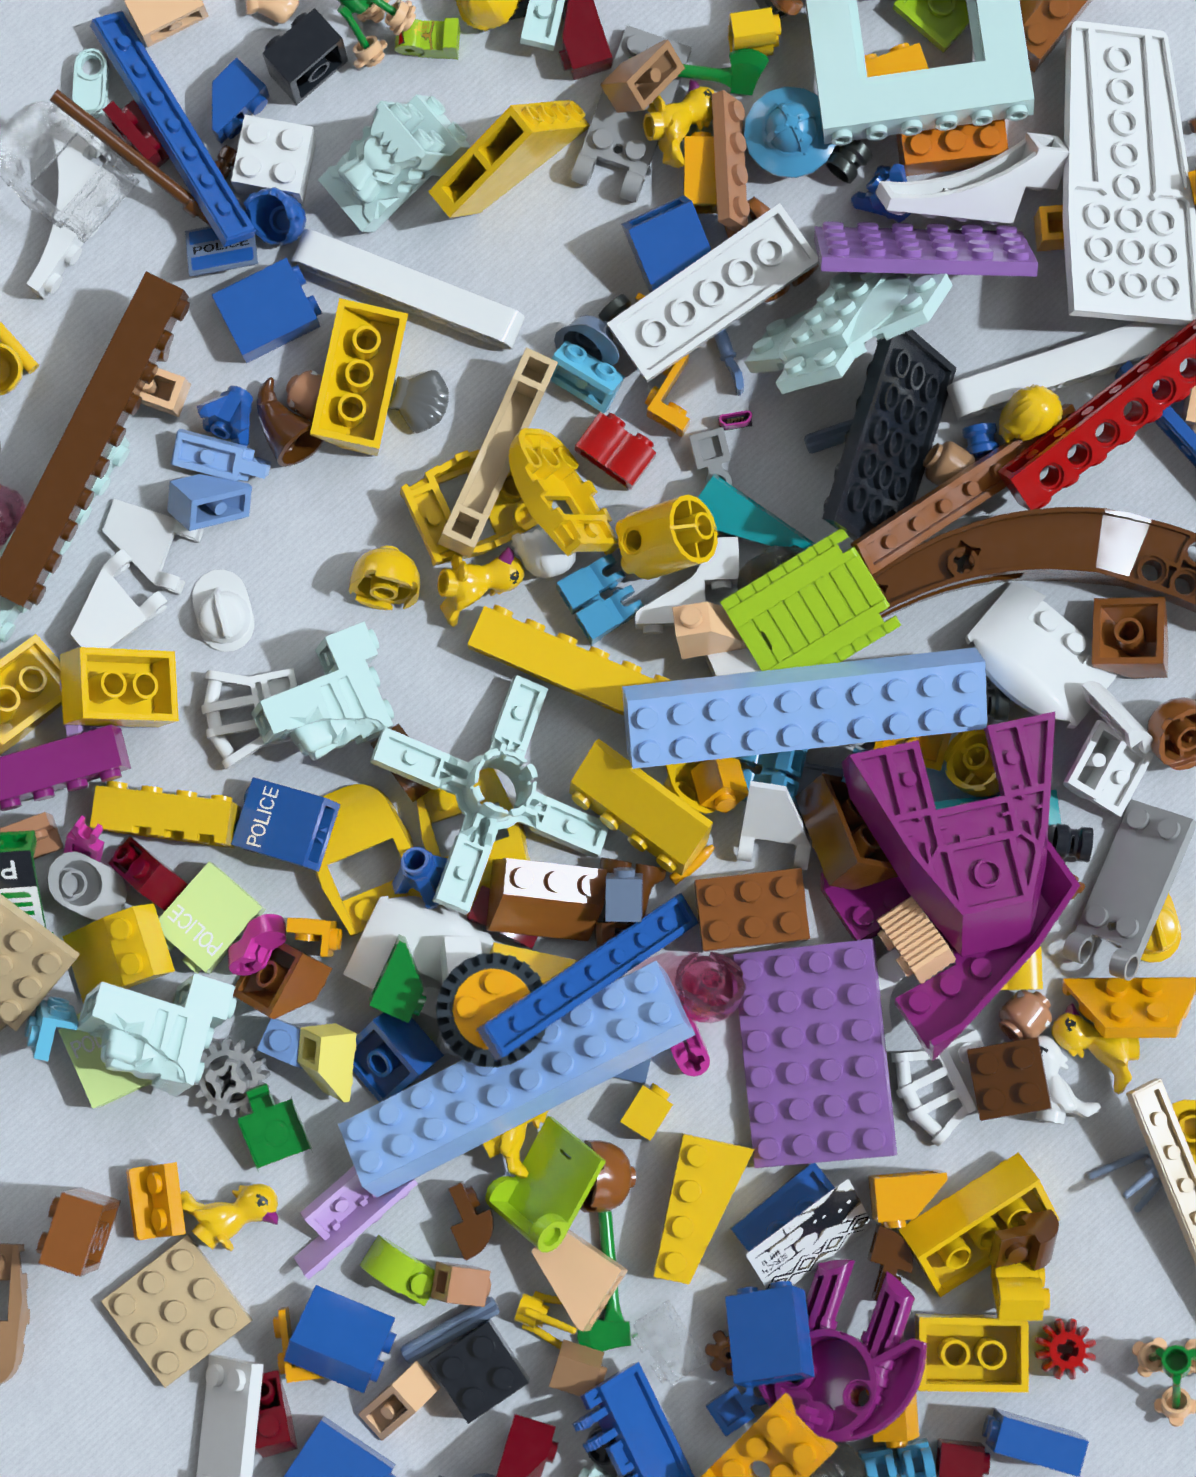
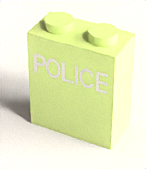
[159,861,266,974]
[58,1013,152,1109]

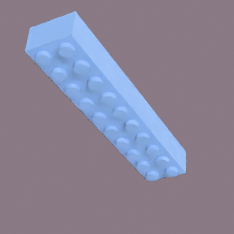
[622,647,987,769]
[338,961,695,1198]

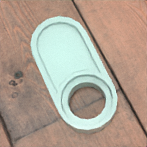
[72,48,110,119]

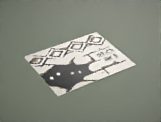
[746,1179,873,1289]

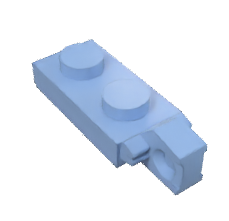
[171,429,271,481]

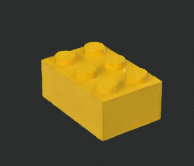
[60,647,179,727]
[915,1314,1029,1393]

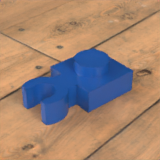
[705,1385,767,1437]

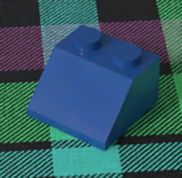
[353,1012,444,1103]

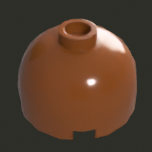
[1146,697,1196,770]
[580,1140,636,1213]

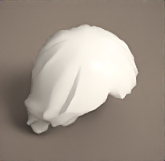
[511,529,577,578]

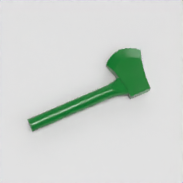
[629,49,769,96]
[577,1211,632,1352]

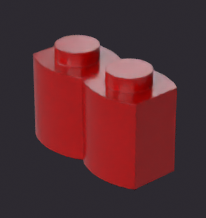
[575,412,657,490]

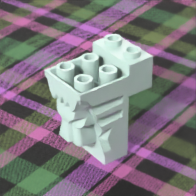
[318,95,471,232]
[251,622,394,761]
[77,973,237,1097]

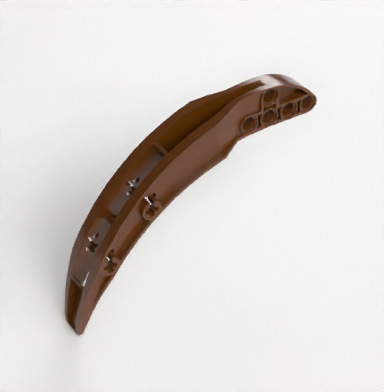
[872,507,1196,619]

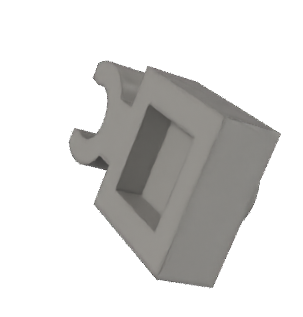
[689,427,732,485]

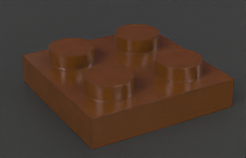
[967,1037,1052,1121]

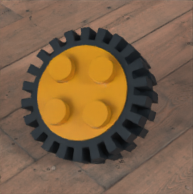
[436,952,546,1068]

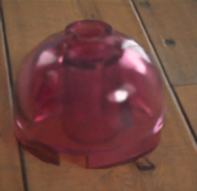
[674,952,746,1024]

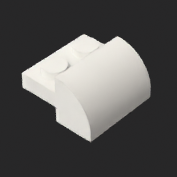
[1063,720,1154,817]

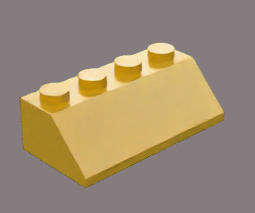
[310,298,408,456]
[569,738,713,876]
[898,1152,1060,1298]

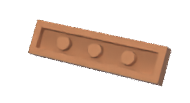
[712,90,750,233]

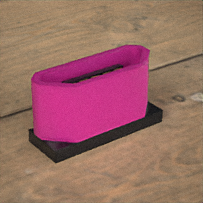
[718,410,753,431]

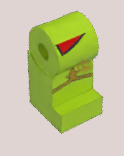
[395,18,460,60]

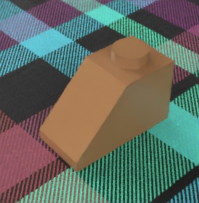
[600,40,685,113]

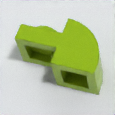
[360,1234,435,1306]

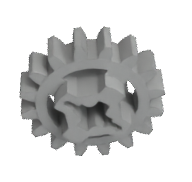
[194,1038,270,1117]

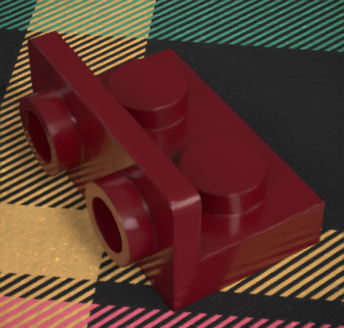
[102,99,170,168]

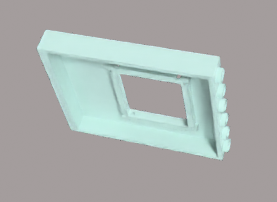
[805,0,1035,146]

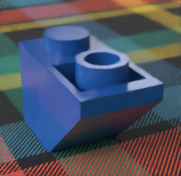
[212,57,270,144]

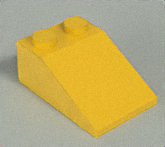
[0,634,62,755]
[62,903,175,1004]

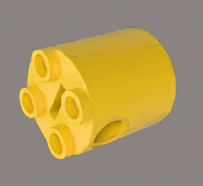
[615,494,718,580]

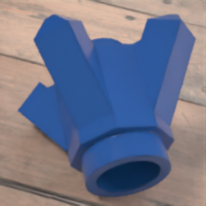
[851,164,911,223]
[197,386,253,446]
[392,846,448,909]

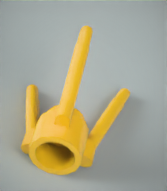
[514,1291,605,1350]

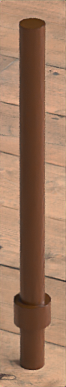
[49,89,212,228]

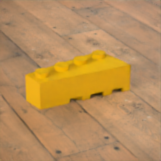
[89,781,241,849]
[653,1133,754,1284]

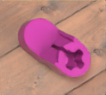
[228,914,287,976]
[670,1005,710,1077]

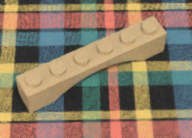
[438,347,558,558]

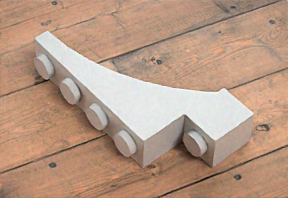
[27,111,122,300]
[876,132,1070,225]

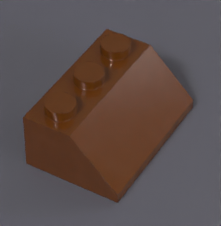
[795,773,898,890]

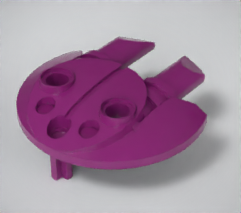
[758,1259,927,1442]

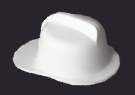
[192,569,255,652]

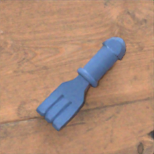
[714,328,744,396]

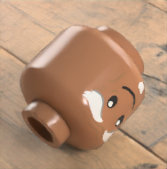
[286,370,322,422]
[999,990,1052,1041]

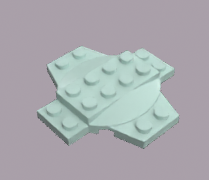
[744,272,953,394]

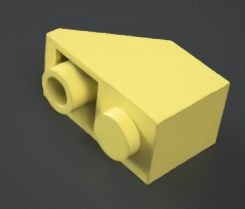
[297,1023,356,1103]

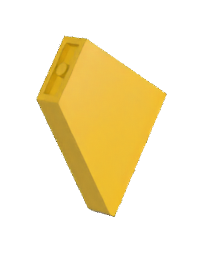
[428,100,590,218]

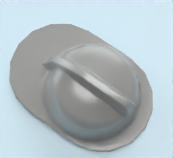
[47,852,127,920]

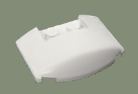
[965,581,1118,729]
[343,896,496,1019]

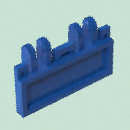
[572,1362,694,1477]

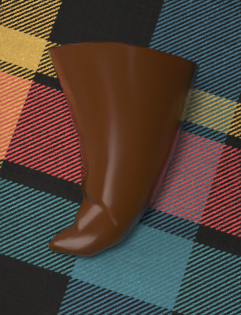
[257,377,324,467]

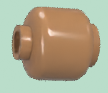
[923,441,975,486]

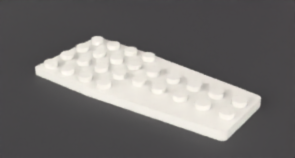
[1063,21,1196,326]

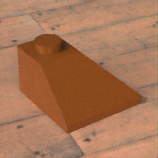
[1092,597,1169,678]
[233,943,333,1019]

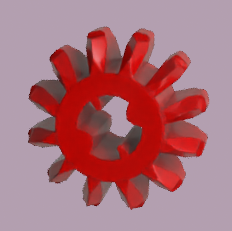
[1034,1318,1096,1380]

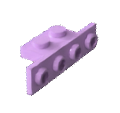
[294,1166,418,1279]

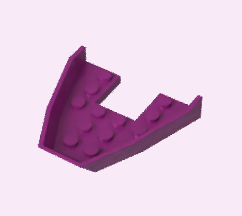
[841,712,1055,957]
[820,840,1080,1062]

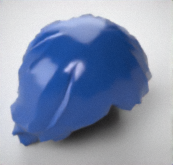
[243,187,306,246]

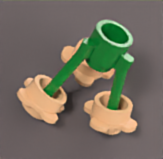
[337,0,416,68]
[1132,1337,1196,1427]

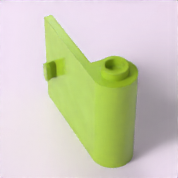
[485,1116,606,1253]

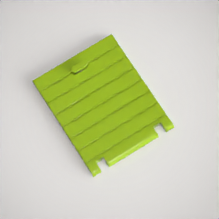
[720,529,901,671]

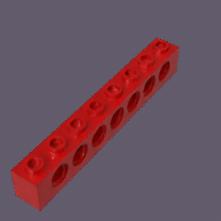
[997,319,1196,510]

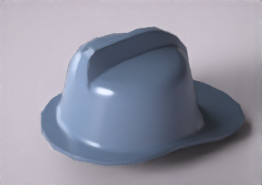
[554,315,619,365]

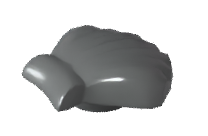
[388,370,449,434]

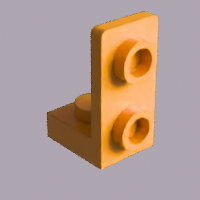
[644,354,690,437]
[273,1307,325,1383]

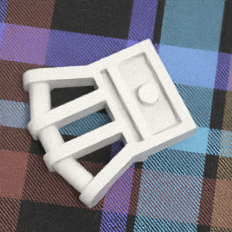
[201,668,297,770]
[891,1029,984,1147]

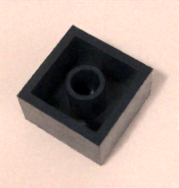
[262,8,348,105]
[428,1319,530,1424]

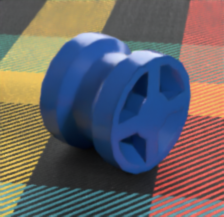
[962,423,999,458]

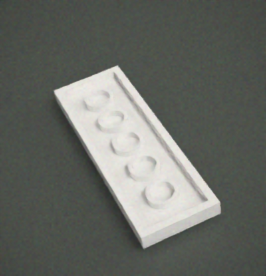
[607,203,819,383]

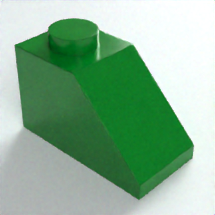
[369,934,427,1023]

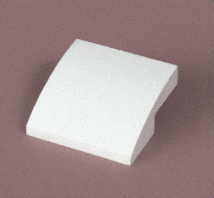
[1082,681,1153,754]

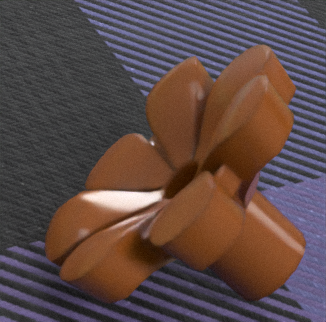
[705,1330,733,1376]

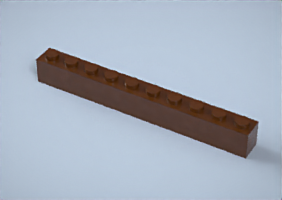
[0,271,190,610]

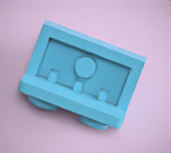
[550,341,626,414]
[25,997,79,1061]

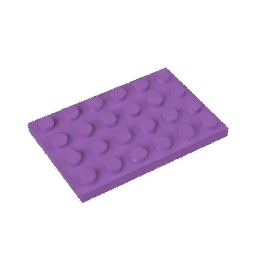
[814,221,1038,277]
[733,939,897,1168]

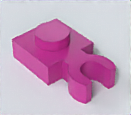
[63,815,105,862]

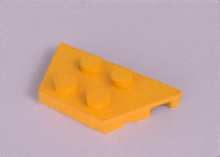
[1062,977,1196,1038]

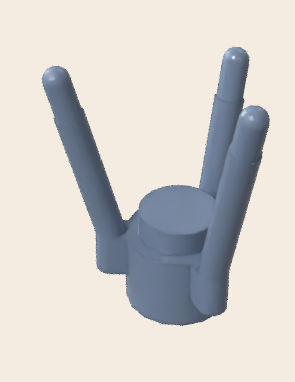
[1088,1146,1163,1213]

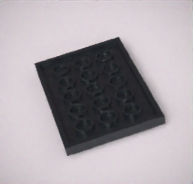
[822,330,957,541]

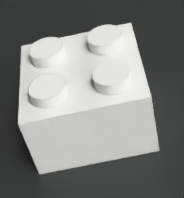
[231,115,317,205]

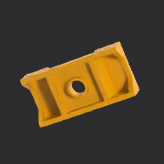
[701,1392,838,1477]

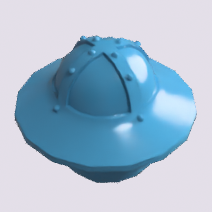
[744,87,835,178]

